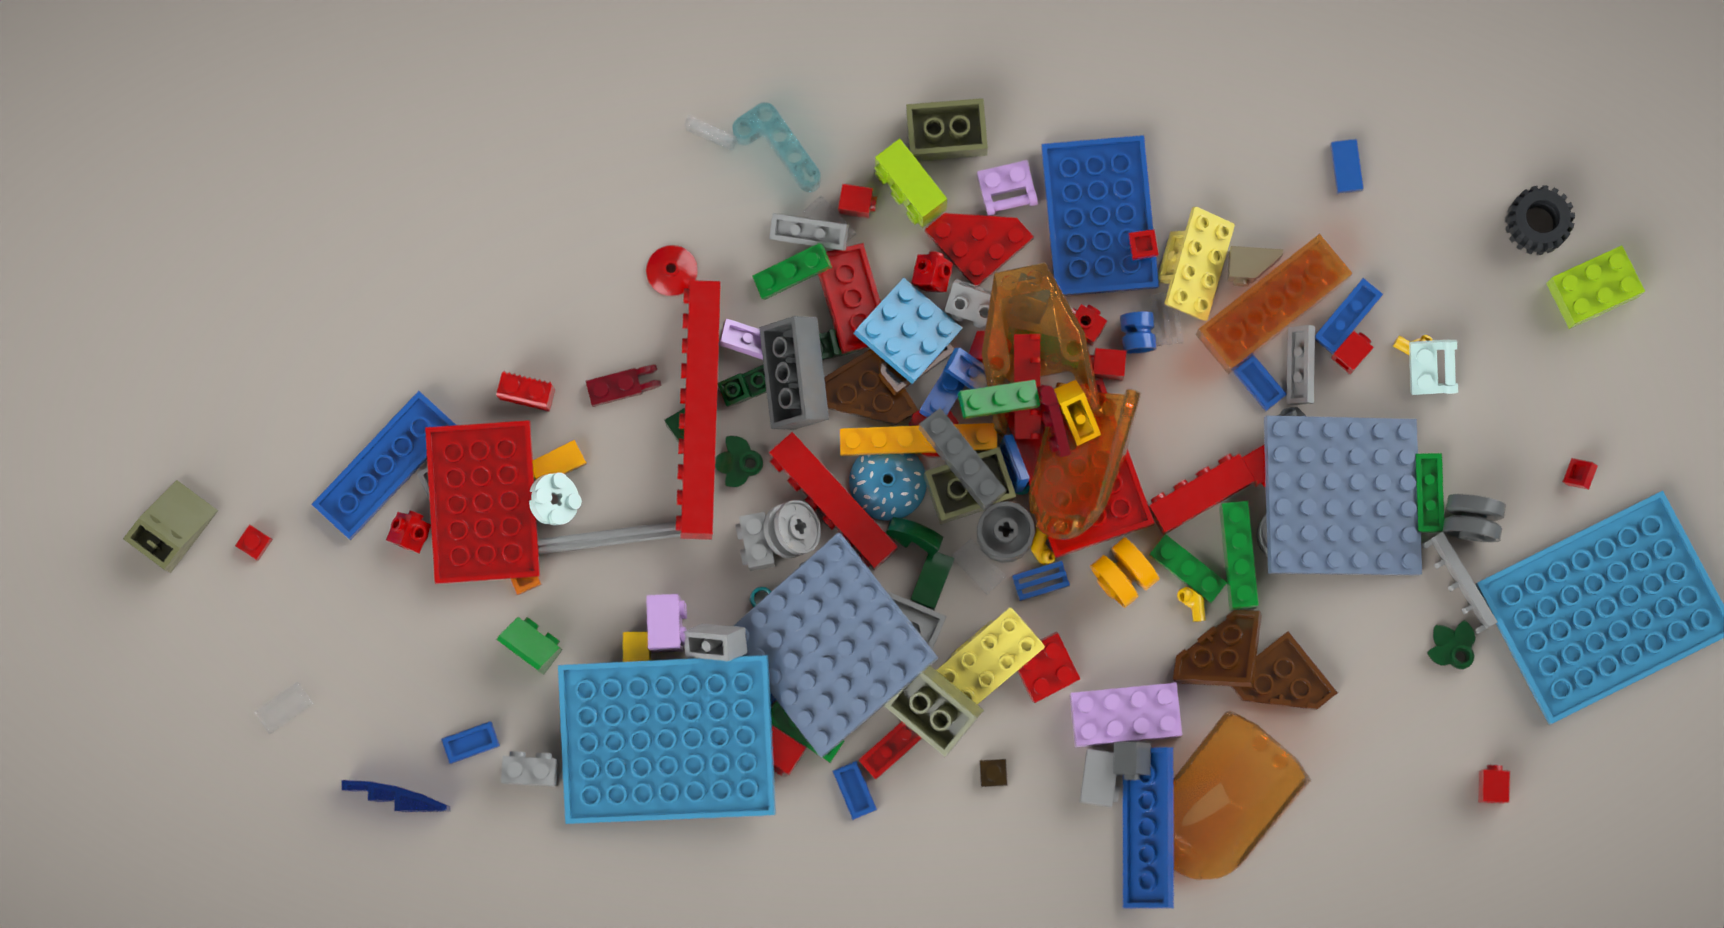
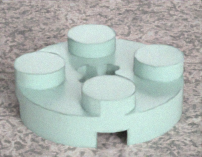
[529,473,582,526]

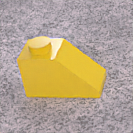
[1054,379,1101,446]

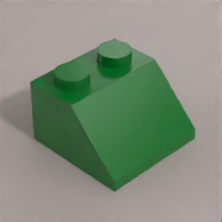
[496,617,562,675]

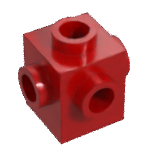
[911,251,953,292]
[1065,304,1108,347]
[386,510,431,554]

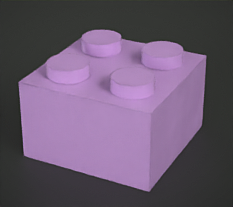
[646,594,687,653]

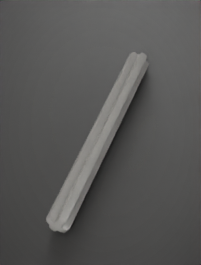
[538,522,681,554]

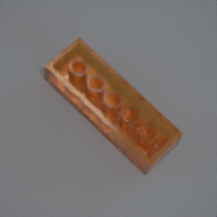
[1196,234,1353,374]

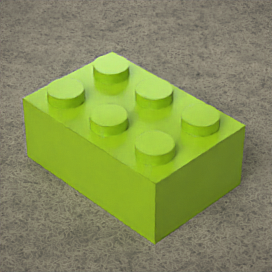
[874,138,947,228]
[1546,245,1645,329]

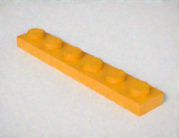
[840,423,997,456]

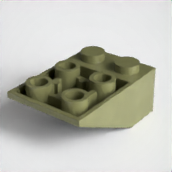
[123,480,218,573]

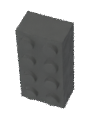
[759,316,829,430]

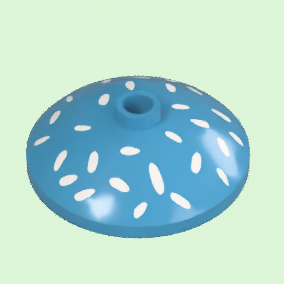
[849,453,927,521]

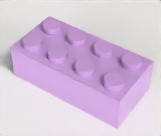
[1070,683,1182,748]

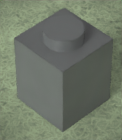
[1114,742,1151,780]

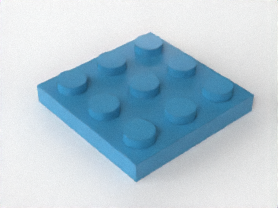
[853,278,963,384]

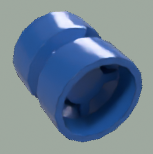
[1120,311,1157,354]

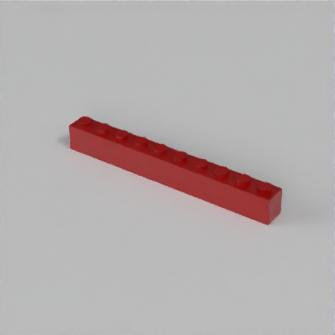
[676,280,721,540]

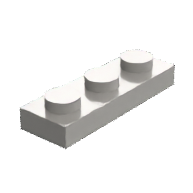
[769,213,849,250]
[1287,325,1315,406]

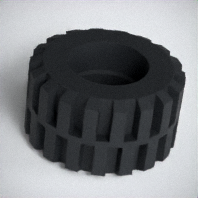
[1505,185,1575,255]

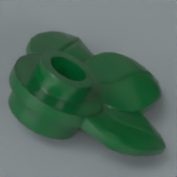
[715,436,763,487]
[1427,620,1476,670]

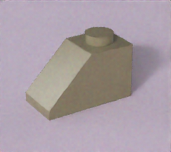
[1227,246,1283,286]

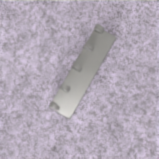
[1422,532,1497,635]

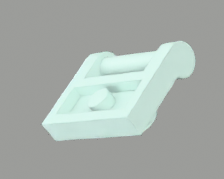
[1409,339,1458,395]

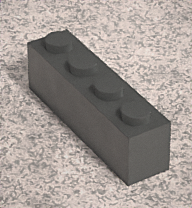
[919,408,1006,511]

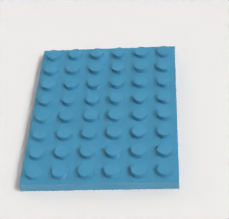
[1475,491,1724,725]
[558,655,776,824]

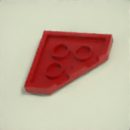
[925,213,1034,286]

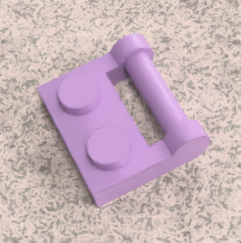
[977,160,1038,216]

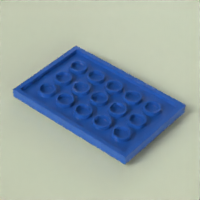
[1041,135,1159,297]

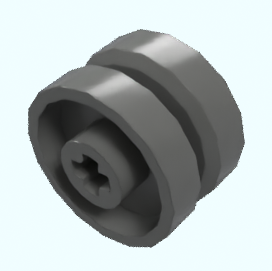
[1442,494,1506,543]
[977,501,1035,563]

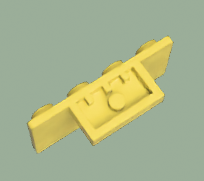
[1158,207,1235,321]
[936,607,1044,704]

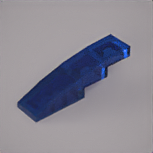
[341,780,451,812]

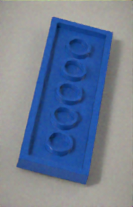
[311,391,456,541]
[1123,747,1174,908]

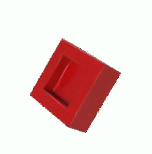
[1128,229,1159,260]
[1562,458,1598,490]
[235,524,273,561]

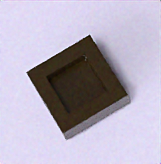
[979,759,1008,787]

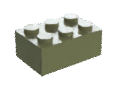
[906,98,988,161]
[924,447,1016,525]
[884,666,984,757]

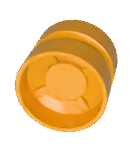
[1090,537,1160,608]

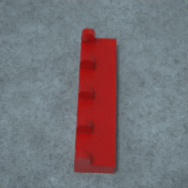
[1014,334,1041,439]

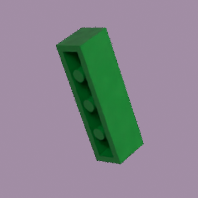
[1219,501,1259,611]

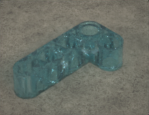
[732,102,821,192]

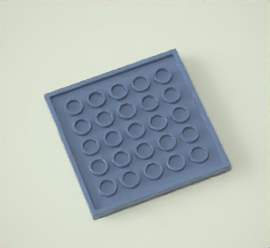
[1264,416,1422,576]
[734,533,938,757]

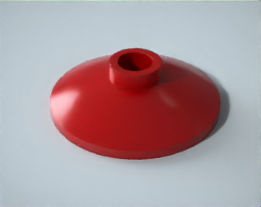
[646,245,698,296]

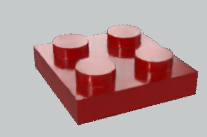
[1017,632,1081,703]

